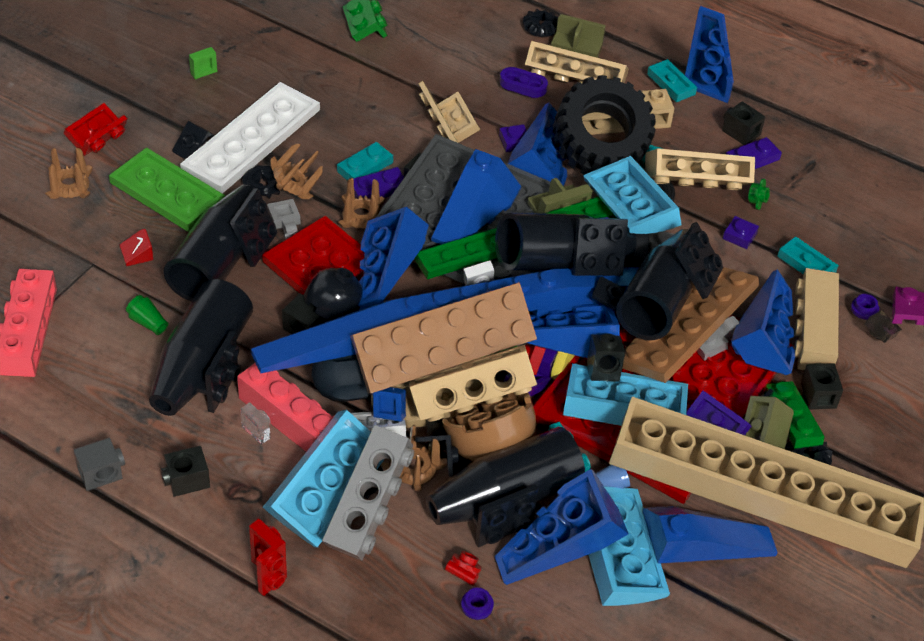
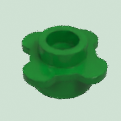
[748,179,770,210]

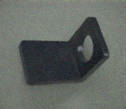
[172,121,215,159]
[591,276,626,322]
[415,435,459,477]

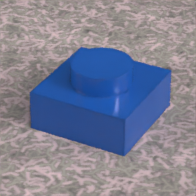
[373,387,406,422]

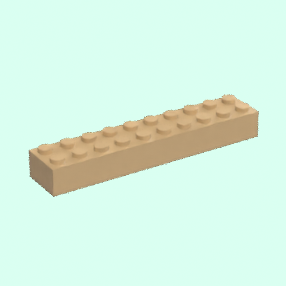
[609,397,924,568]

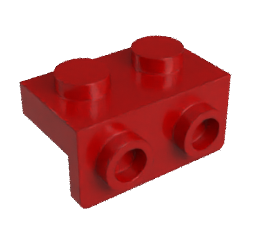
[63,103,128,156]
[249,518,287,596]

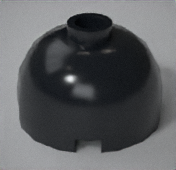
[304,268,363,320]

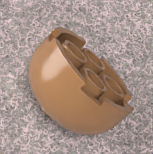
[442,392,536,461]

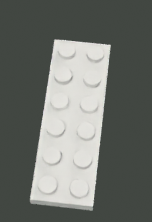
[180,82,320,194]

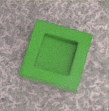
[189,47,217,79]

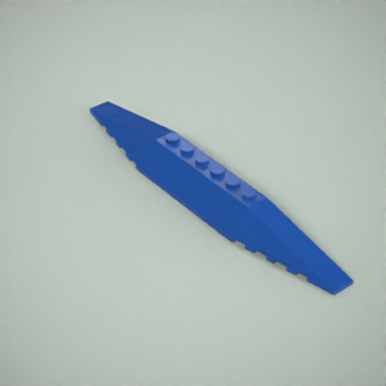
[251,267,639,374]

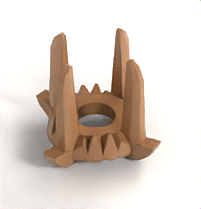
[270,143,323,199]
[45,148,93,199]
[338,178,385,229]
[382,425,447,491]

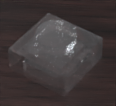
[240,402,271,445]

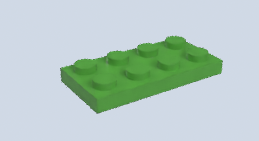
[109,147,225,232]

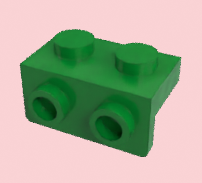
[342,0,388,42]

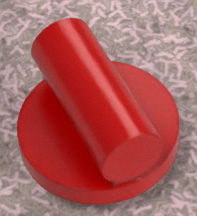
[445,551,482,586]

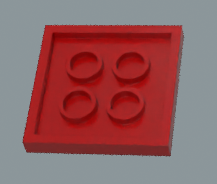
[262,216,364,295]

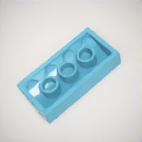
[583,156,682,234]
[563,363,688,426]
[263,410,384,547]
[589,487,670,606]

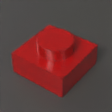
[523,343,546,375]

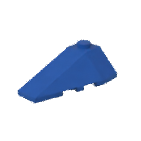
[685,6,734,103]
[508,102,567,187]
[431,149,521,245]
[358,207,429,308]
[731,269,795,375]
[527,304,620,358]
[495,469,629,585]
[643,506,778,564]

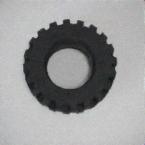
[552,75,656,175]

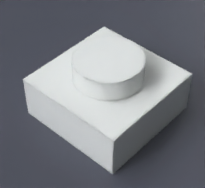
[464,260,494,286]

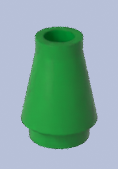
[126,295,169,335]

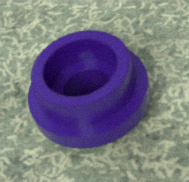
[851,294,879,320]
[461,587,494,620]

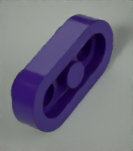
[500,67,548,98]

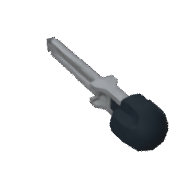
[311,343,526,402]

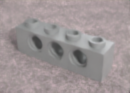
[322,425,415,561]

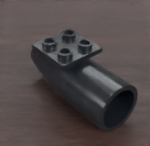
[164,185,278,301]
[495,213,637,276]
[616,222,724,340]
[149,279,253,416]
[426,426,585,547]

